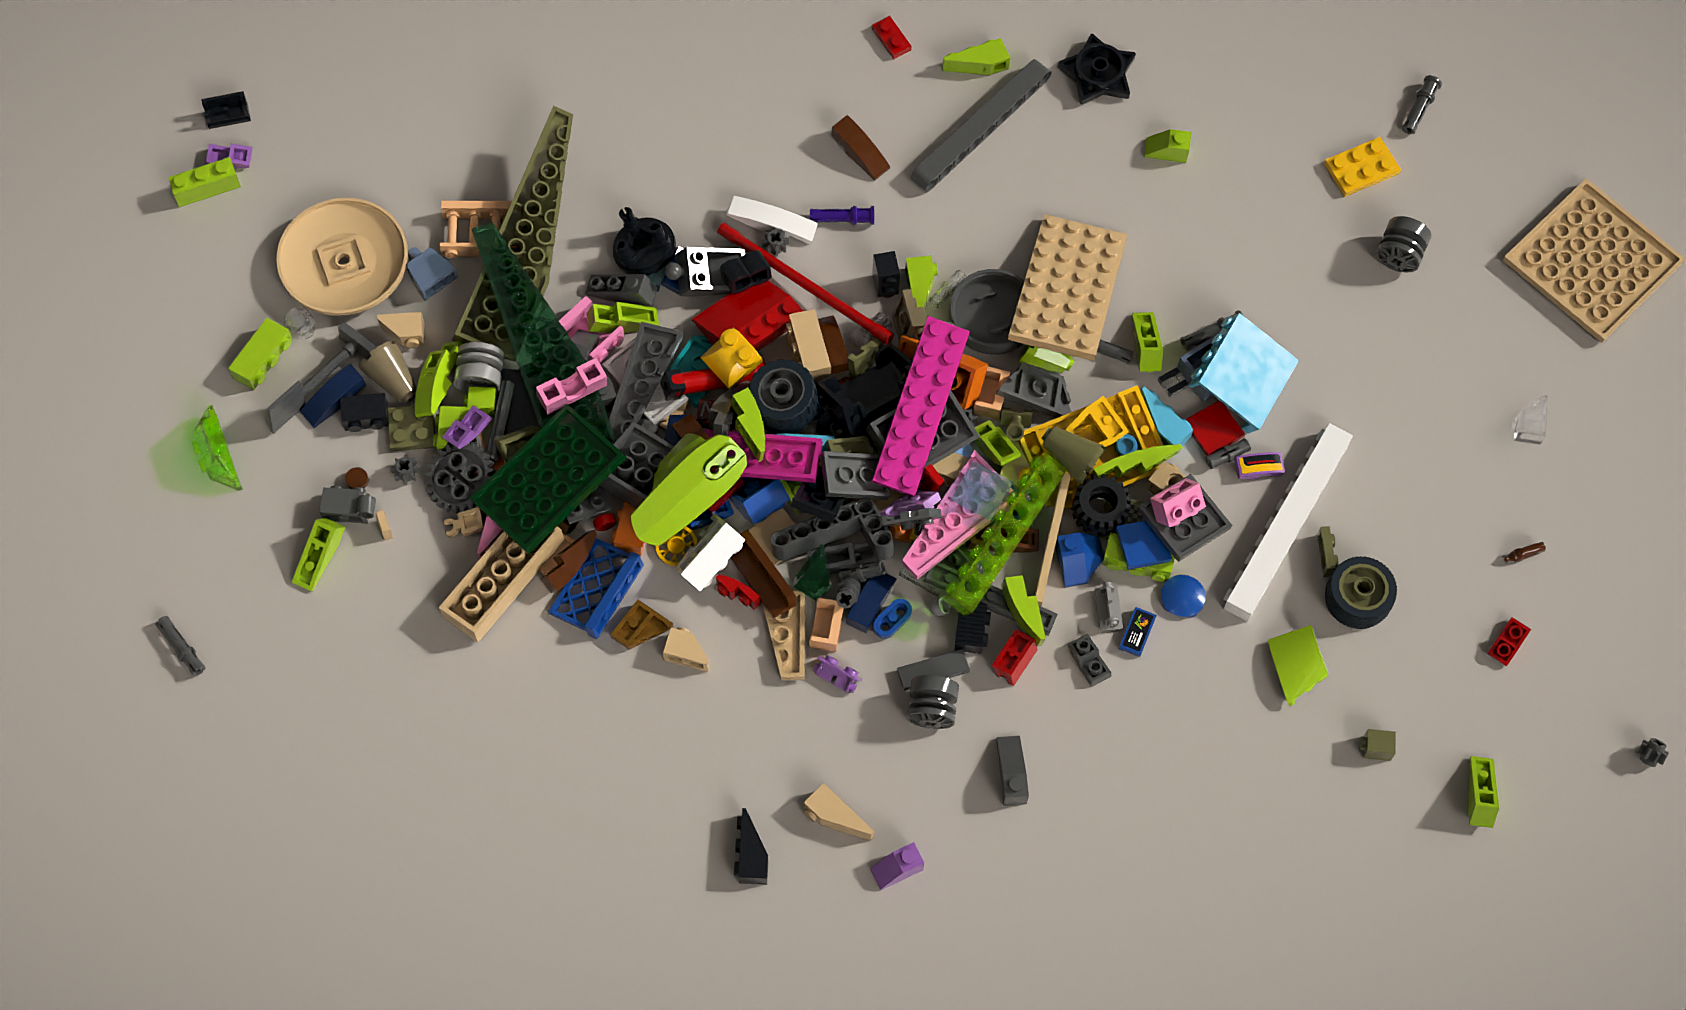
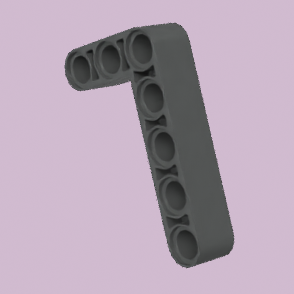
[770,499,894,561]

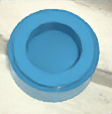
[1114,434,1138,456]

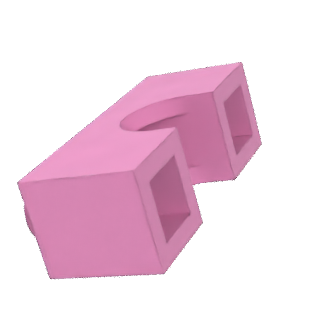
[536,358,607,415]

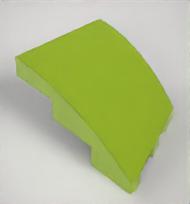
[1268,625,1329,707]

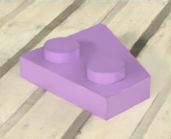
[880,491,941,517]

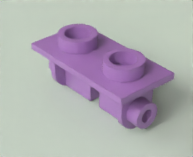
[813,655,862,693]

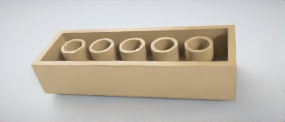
[439,527,564,643]

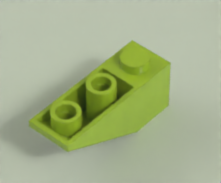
[942,38,1011,75]

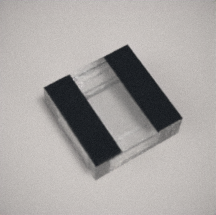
[1158,367,1189,397]

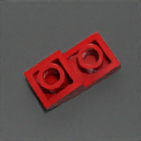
[716,574,761,610]
[1487,617,1532,667]

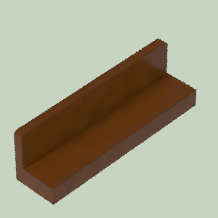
[730,529,797,618]

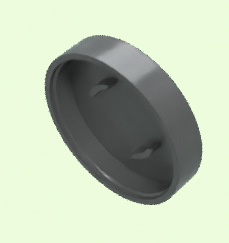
[949,269,1024,355]

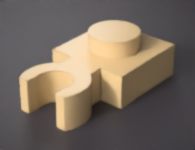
[443,507,485,537]

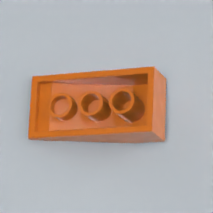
[898,335,988,410]

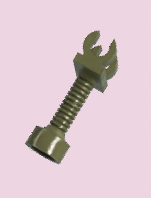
[1000,407,1033,441]

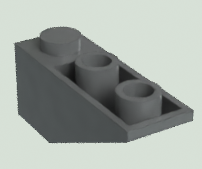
[585,274,657,307]

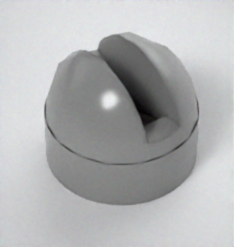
[930,597,950,616]

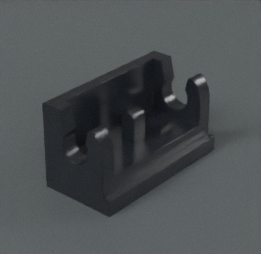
[201,91,251,129]

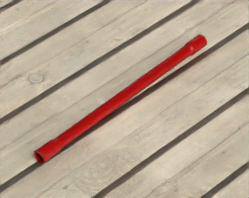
[717,223,894,345]

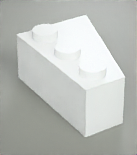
[675,513,745,591]

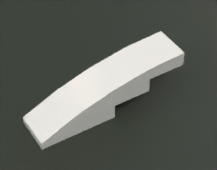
[726,196,818,244]

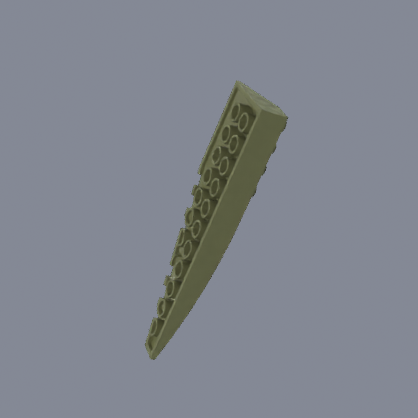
[452,105,573,362]

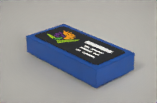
[1119,607,1157,657]

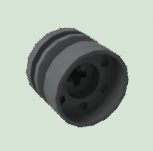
[1376,216,1432,273]
[907,675,959,729]

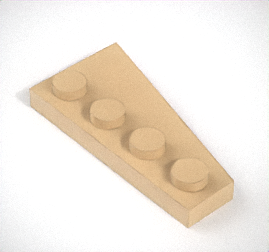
[763,590,806,680]

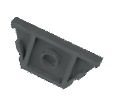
[996,362,1071,418]

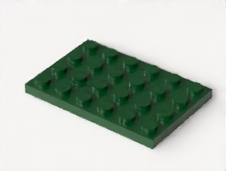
[470,404,626,554]

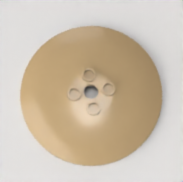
[276,198,408,316]

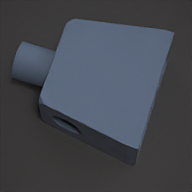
[406,247,458,301]

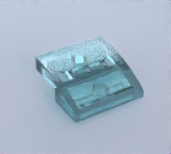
[951,461,1014,521]

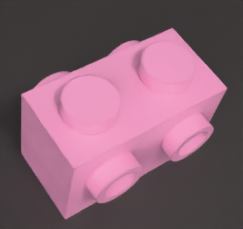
[1150,478,1206,527]

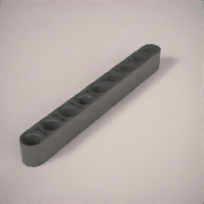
[910,59,1052,192]

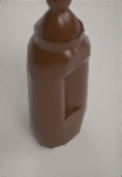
[1504,542,1546,562]

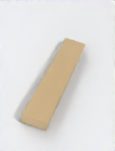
[1034,472,1071,606]

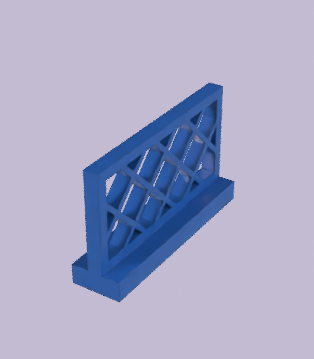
[548,538,644,639]

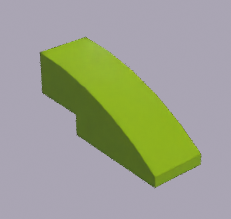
[586,302,659,333]
[731,387,765,462]
[973,420,1021,466]
[1001,575,1046,646]

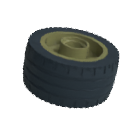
[1325,556,1397,629]

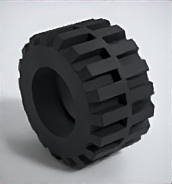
[1071,474,1131,537]

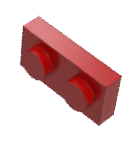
[872,16,912,59]

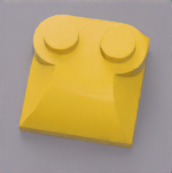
[700,327,763,390]

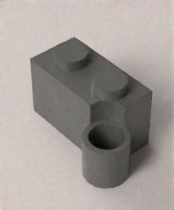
[320,486,376,524]

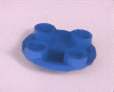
[1161,575,1206,618]

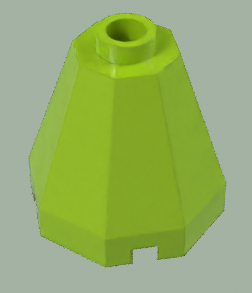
[1018,344,1074,373]

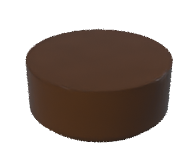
[345,467,369,489]

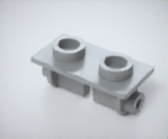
[1095,582,1123,631]

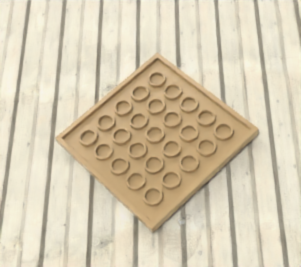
[1502,178,1686,343]

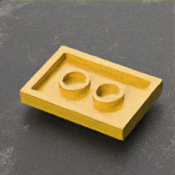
[1324,137,1401,197]

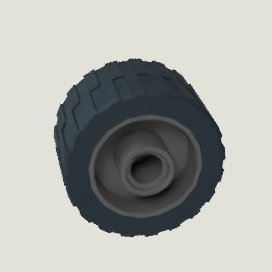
[749,359,819,434]

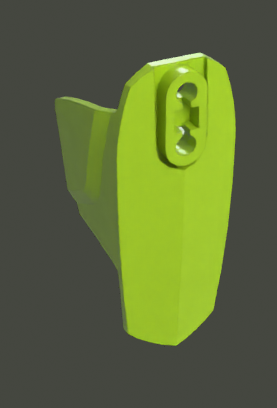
[630,433,747,546]

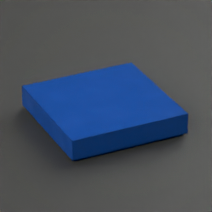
[1115,521,1172,570]

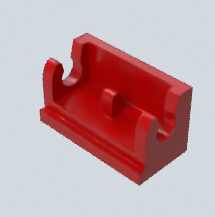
[992,629,1038,686]

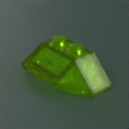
[192,404,243,491]

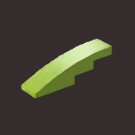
[1090,444,1183,478]

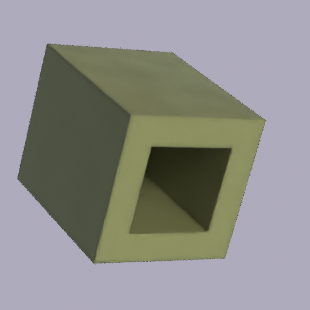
[1359,729,1396,761]

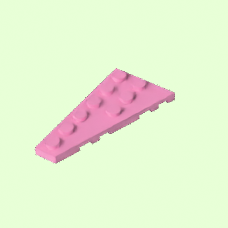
[902,450,1019,580]

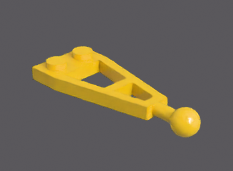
[1018,396,1129,485]

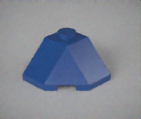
[1055,532,1104,588]

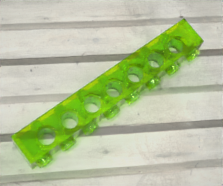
[943,453,1068,616]

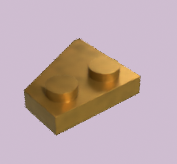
[610,600,674,650]

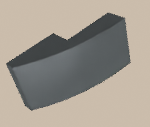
[1068,634,1111,687]

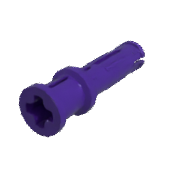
[810,206,875,225]

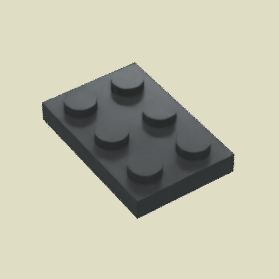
[820,451,891,500]

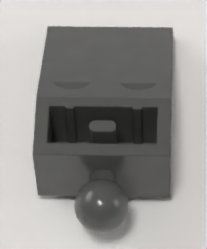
[665,247,745,297]

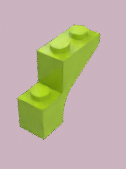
[433,387,497,456]

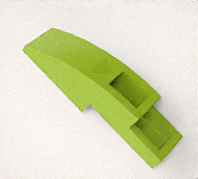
[415,340,463,417]

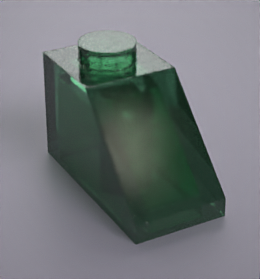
[794,544,831,601]

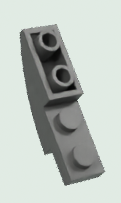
[708,380,750,437]

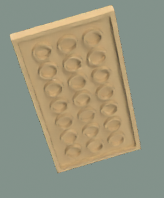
[1008,214,1128,361]

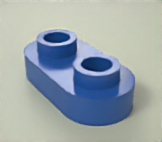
[873,599,912,639]

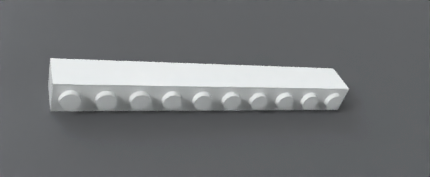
[1223,423,1353,622]

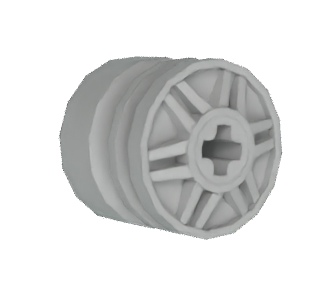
[453,342,504,394]

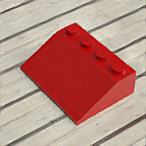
[692,281,803,352]

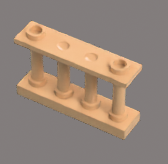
[440,201,517,258]

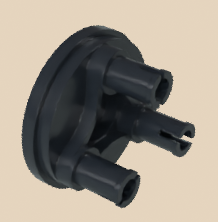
[613,207,676,276]

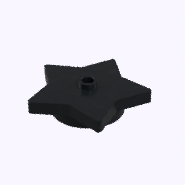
[1058,34,1136,105]

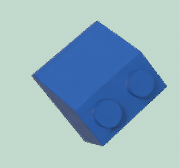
[729,477,791,524]

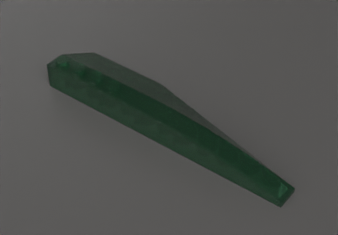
[471,222,616,444]

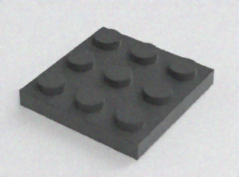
[1137,474,1233,562]

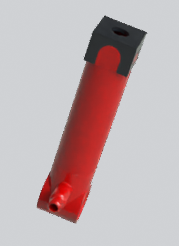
[660,358,766,401]

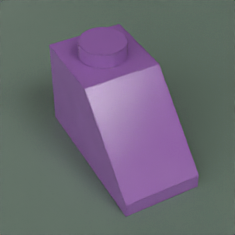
[870,842,924,890]

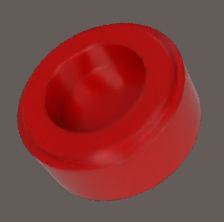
[593,513,616,532]

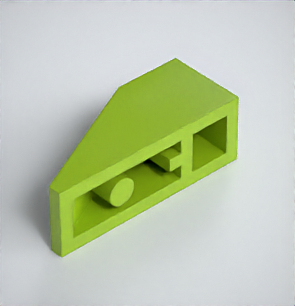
[905,255,938,309]
[1132,312,1163,372]
[292,518,346,591]
[1468,756,1499,828]

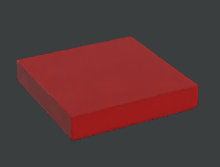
[1185,400,1245,456]

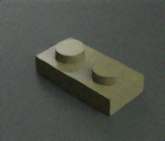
[1317,526,1339,577]

